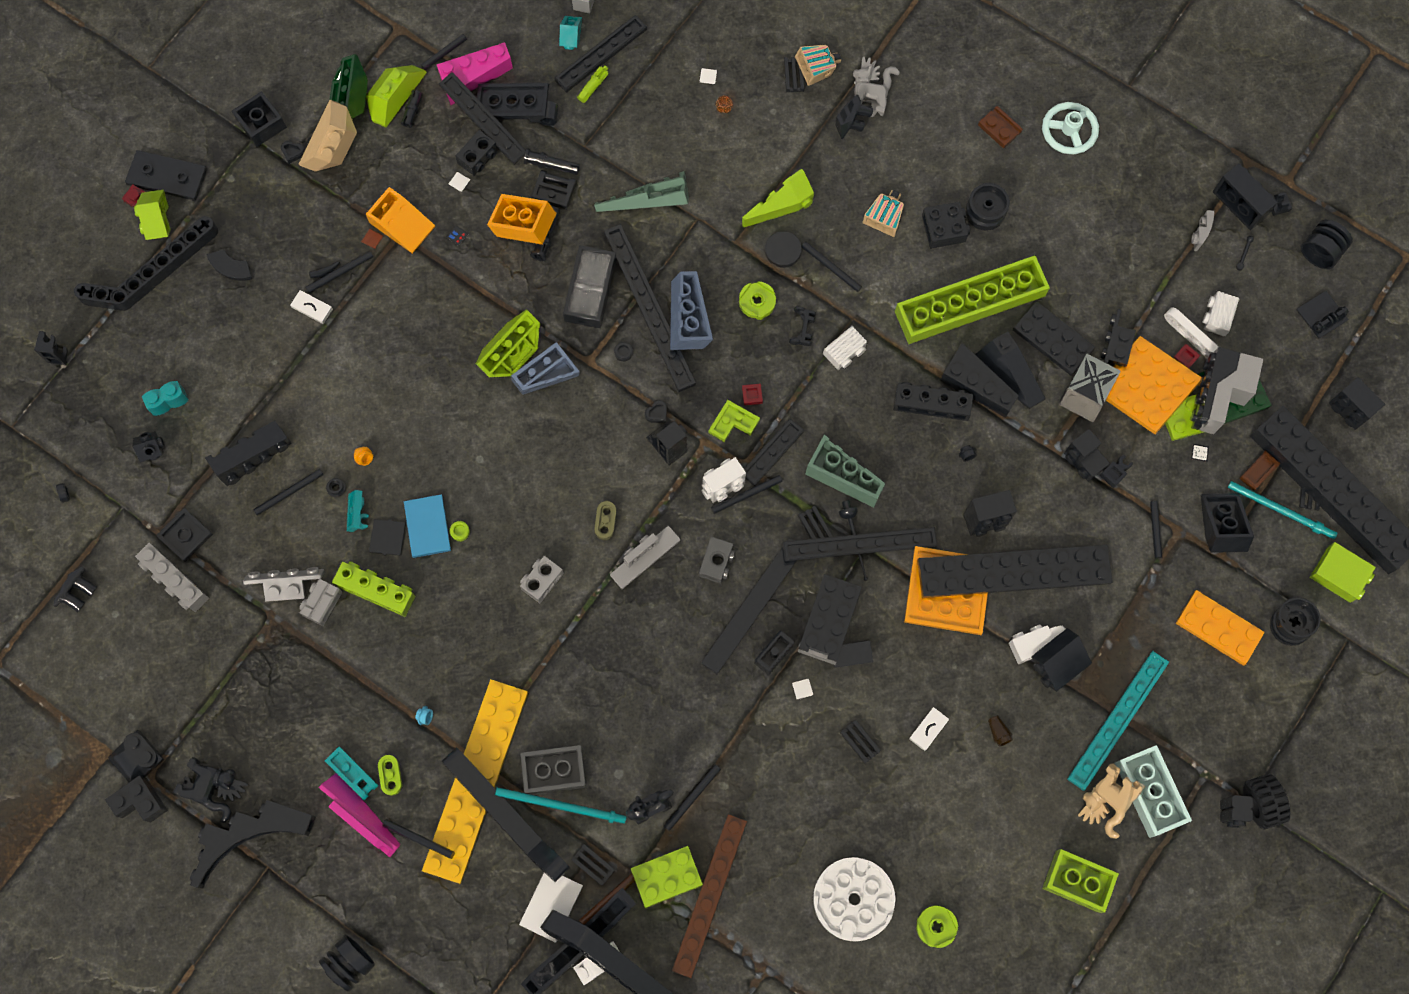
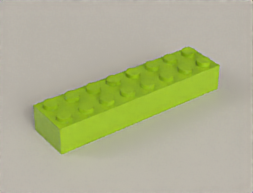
[895,256,1050,344]

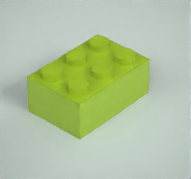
[631,846,703,908]
[1042,849,1119,913]

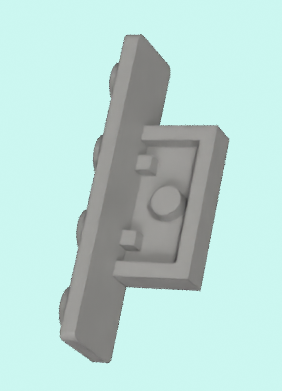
[610,526,680,589]
[243,567,324,602]

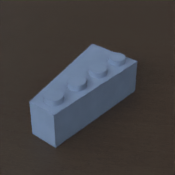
[670,271,713,350]

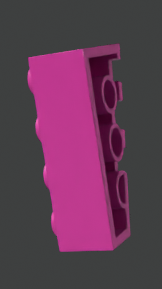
[437,42,513,105]

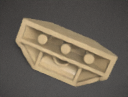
[299,100,357,172]

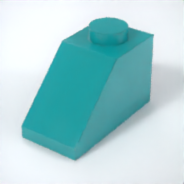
[559,16,582,50]

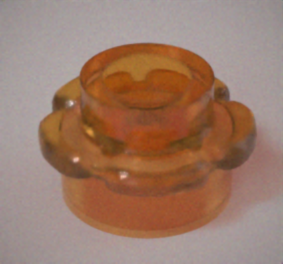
[715,96,733,113]

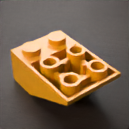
[366,187,436,254]

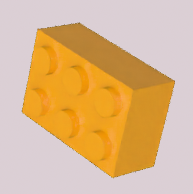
[487,194,557,245]

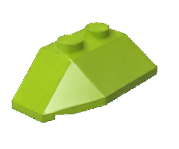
[366,65,427,127]
[476,310,540,377]

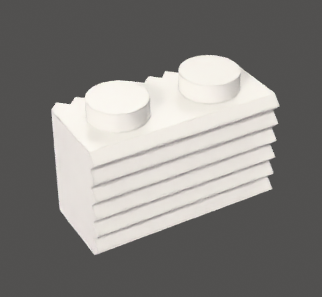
[1202,291,1239,336]
[823,326,867,370]

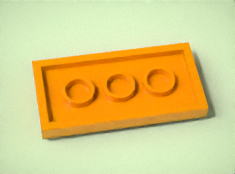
[1176,590,1265,666]

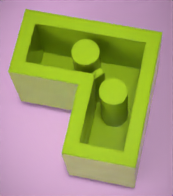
[134,190,171,240]

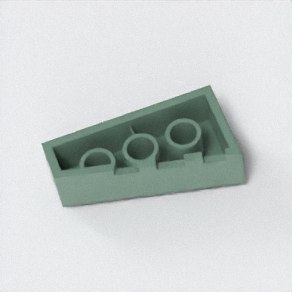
[805,435,885,508]

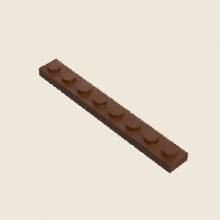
[672,814,747,978]

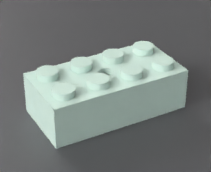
[1115,745,1192,838]

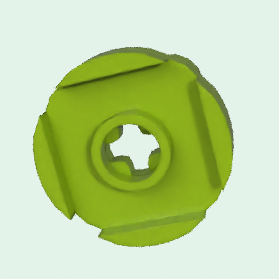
[739,282,776,320]
[916,906,958,948]

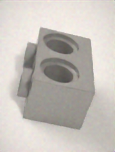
[520,556,564,604]

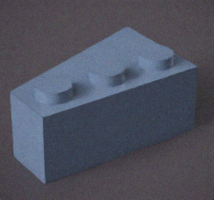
[511,342,580,395]

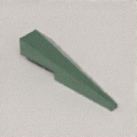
[594,171,689,212]

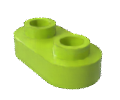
[378,755,402,796]

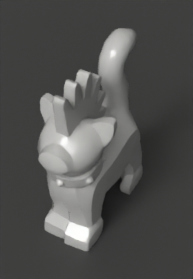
[853,57,900,117]

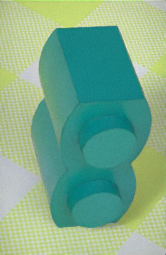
[142,381,189,416]

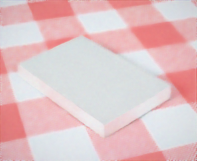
[519,873,583,943]

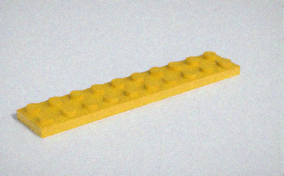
[422,679,528,884]

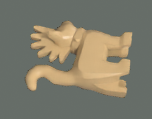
[1078,764,1145,839]

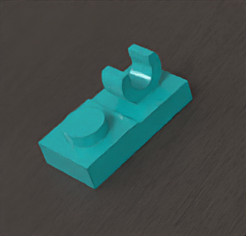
[347,490,369,532]

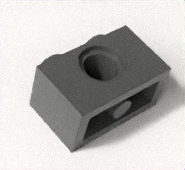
[699,537,735,584]

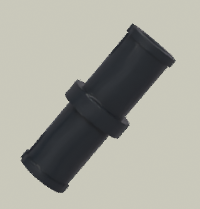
[401,90,423,128]

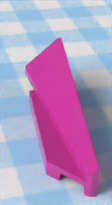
[319,773,400,857]

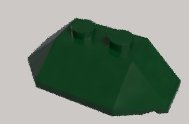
[329,54,368,119]

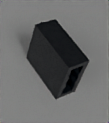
[1031,628,1092,692]

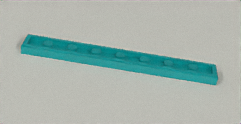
[1067,651,1169,791]

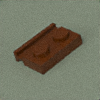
[978,106,1023,149]

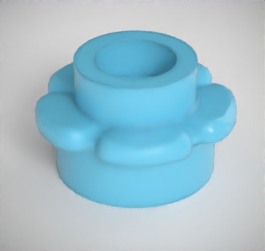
[416,706,433,725]

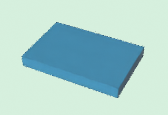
[404,494,451,558]

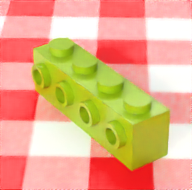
[332,561,416,617]

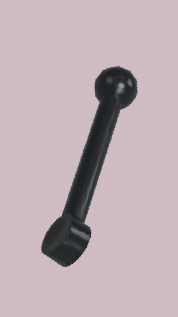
[1236,236,1254,271]

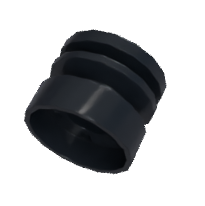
[1301,219,1353,270]
[1270,597,1321,646]
[319,935,375,992]

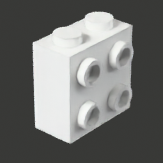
[702,457,746,503]

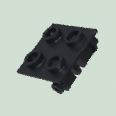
[1296,291,1349,339]

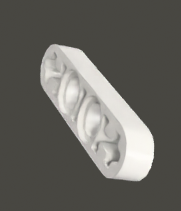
[1164,307,1218,359]

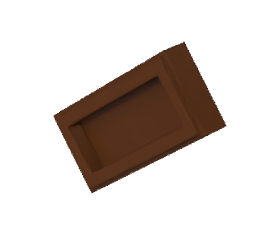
[1239,451,1280,491]

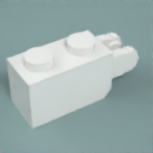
[1009,625,1065,664]

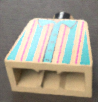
[795,45,841,86]
[863,190,904,237]

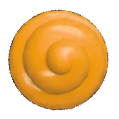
[354,447,373,466]

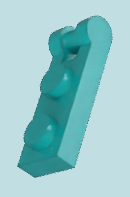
[325,746,379,800]

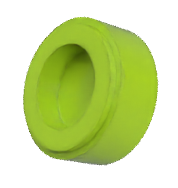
[450,521,470,541]

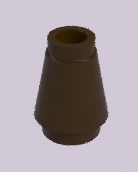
[988,715,1013,747]

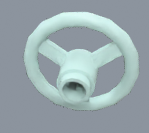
[1042,102,1099,155]

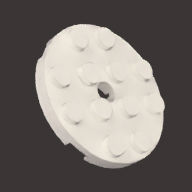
[813,857,895,941]

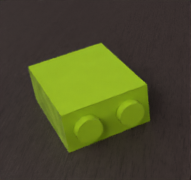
[1309,542,1376,603]

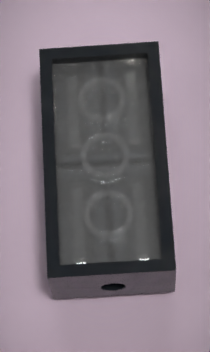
[563,245,617,329]

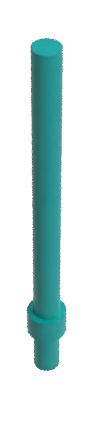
[1227,481,1338,539]

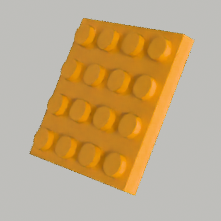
[1106,336,1201,435]
[904,546,988,635]

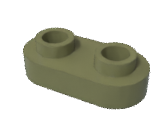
[595,501,617,540]

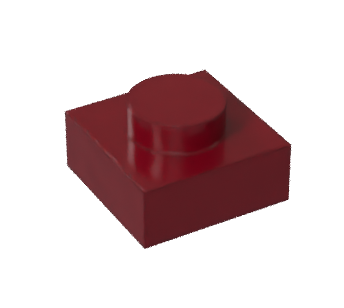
[122,184,145,207]
[1174,344,1200,369]
[742,384,763,406]

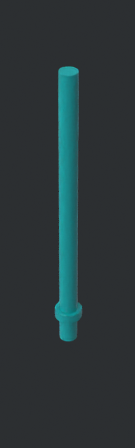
[495,787,626,824]

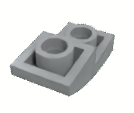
[1191,210,1214,251]

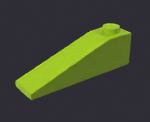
[742,169,814,227]

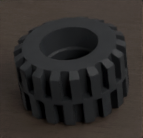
[1243,773,1291,830]

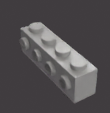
[135,543,209,612]

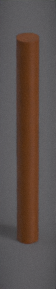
[579,873,635,925]

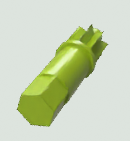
[577,65,609,103]

